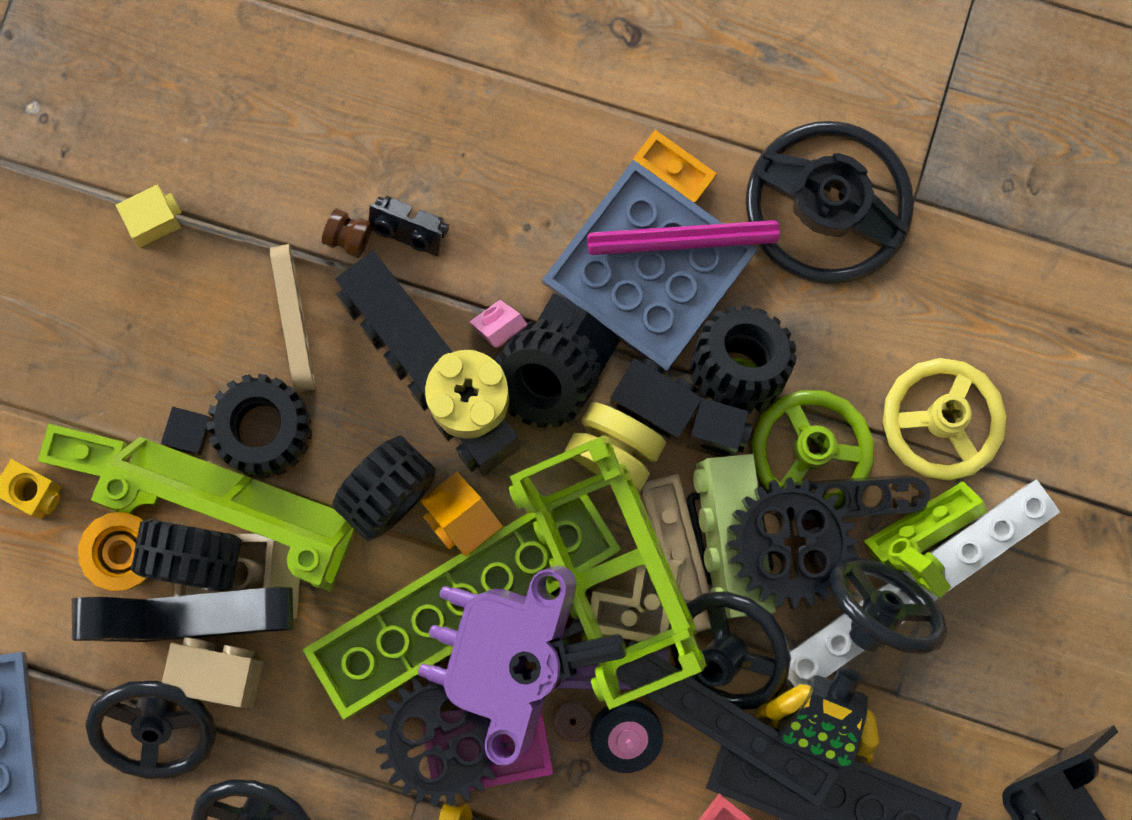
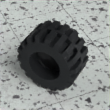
[690,306,797,414]
[495,319,600,428]
[207,374,312,478]
[332,435,437,541]
[131,519,242,591]

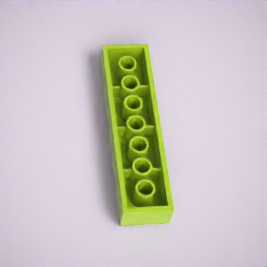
[302,482,621,720]

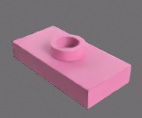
[469,300,527,348]

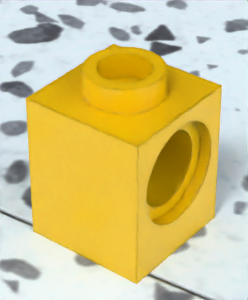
[0,459,62,520]

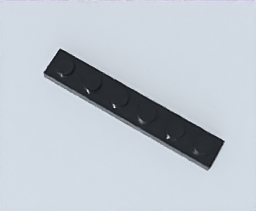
[617,640,840,807]

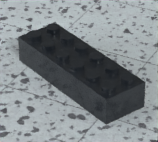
[335,250,521,476]

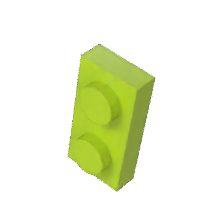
[38,424,127,477]

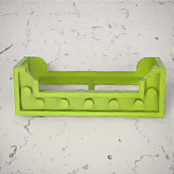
[91,437,356,593]

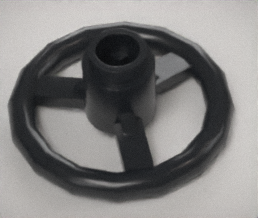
[830,557,947,655]
[670,591,791,710]
[85,680,217,779]
[191,779,311,820]

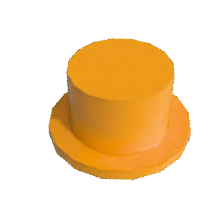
[78,512,147,592]

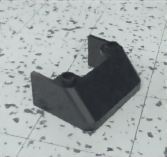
[1002,725,1118,820]

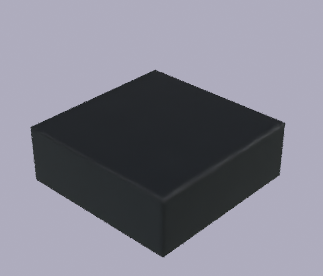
[161,406,211,455]

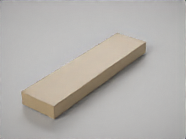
[641,474,711,632]

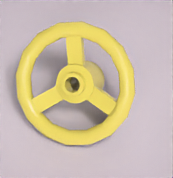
[882,358,1007,481]

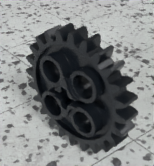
[725,477,858,610]
[375,678,507,808]

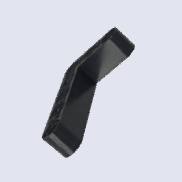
[71,587,294,642]

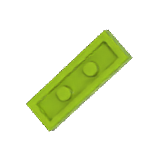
[864,481,987,568]

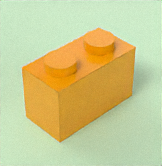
[420,471,503,557]

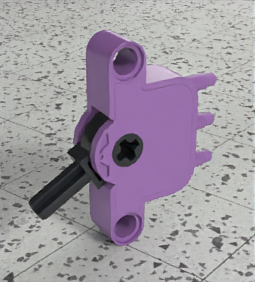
[418,566,626,766]

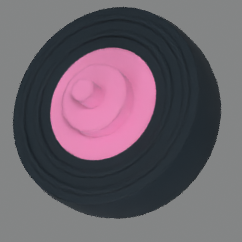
[590,700,663,773]

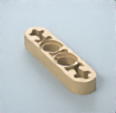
[270,244,316,393]

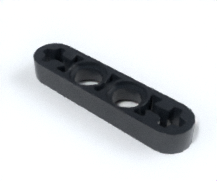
[780,475,930,520]

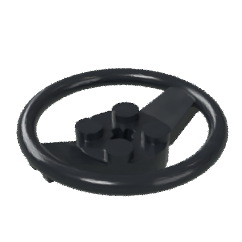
[746,121,914,284]

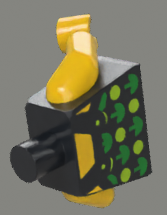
[755,667,880,772]

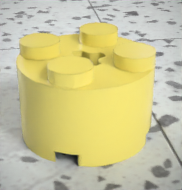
[425,350,509,439]

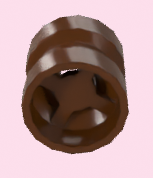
[322,208,373,258]

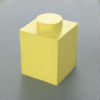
[116,184,182,248]

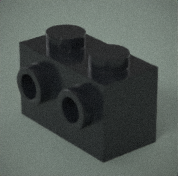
[609,358,702,444]

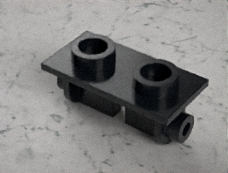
[368,196,450,257]

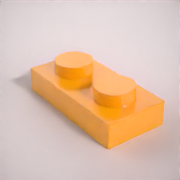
[632,130,717,204]

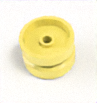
[565,402,667,493]

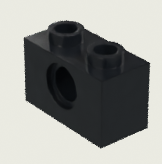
[686,398,753,457]

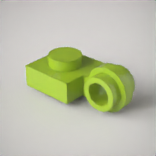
[888,538,951,598]

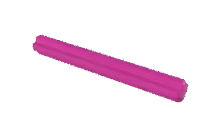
[587,220,780,255]

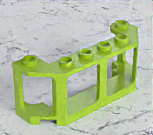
[509,436,706,710]

